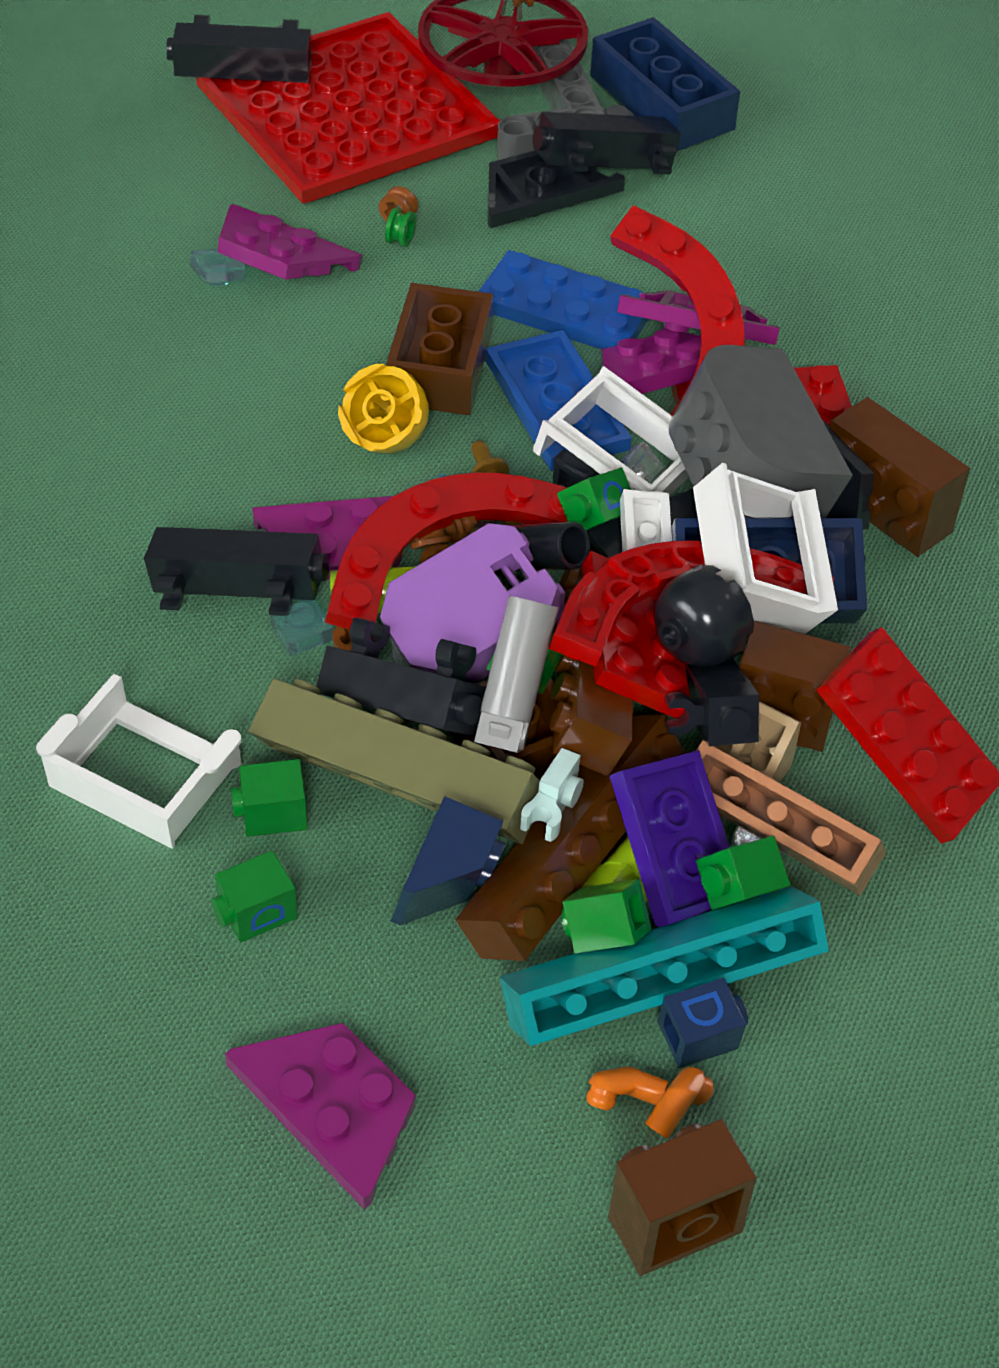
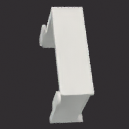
[532,367,689,497]
[693,463,838,634]
[36,674,242,849]

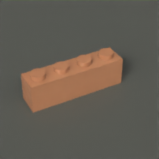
[696,741,886,896]

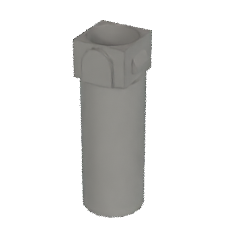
[474,596,558,753]

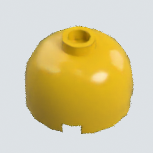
[338,364,429,454]

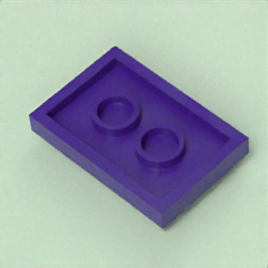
[610,750,729,928]

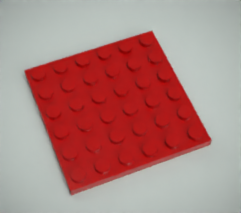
[196,12,500,204]

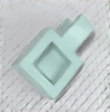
[520,748,584,842]

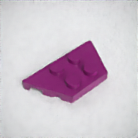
[217,204,362,280]
[617,290,780,345]
[602,329,701,394]
[252,496,410,580]
[225,1023,416,1210]

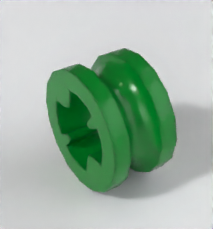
[385,207,417,247]

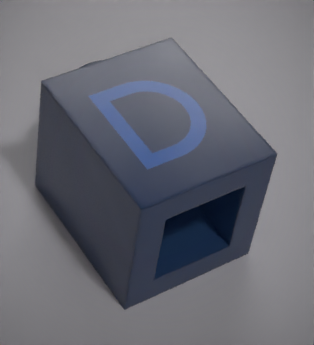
[657,978,748,1068]

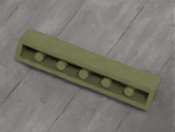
[248,678,540,844]

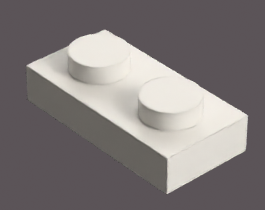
[620,489,672,552]

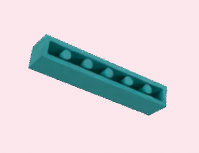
[499,886,829,1047]

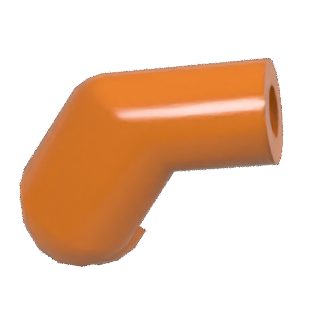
[586,1066,670,1111]
[645,1067,714,1139]

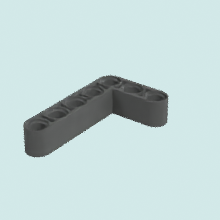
[497,39,605,160]

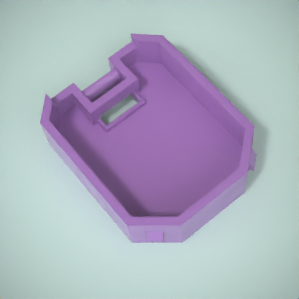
[380,523,566,684]

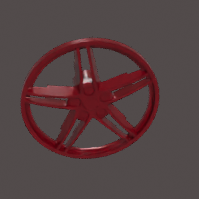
[418,0,588,87]

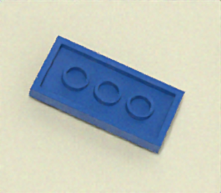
[478,250,649,349]
[485,330,632,471]

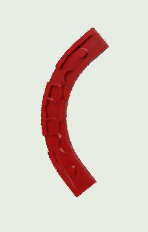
[610,205,745,416]
[324,473,568,630]
[549,541,834,667]

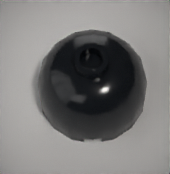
[654,565,754,668]

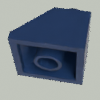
[391,796,505,925]

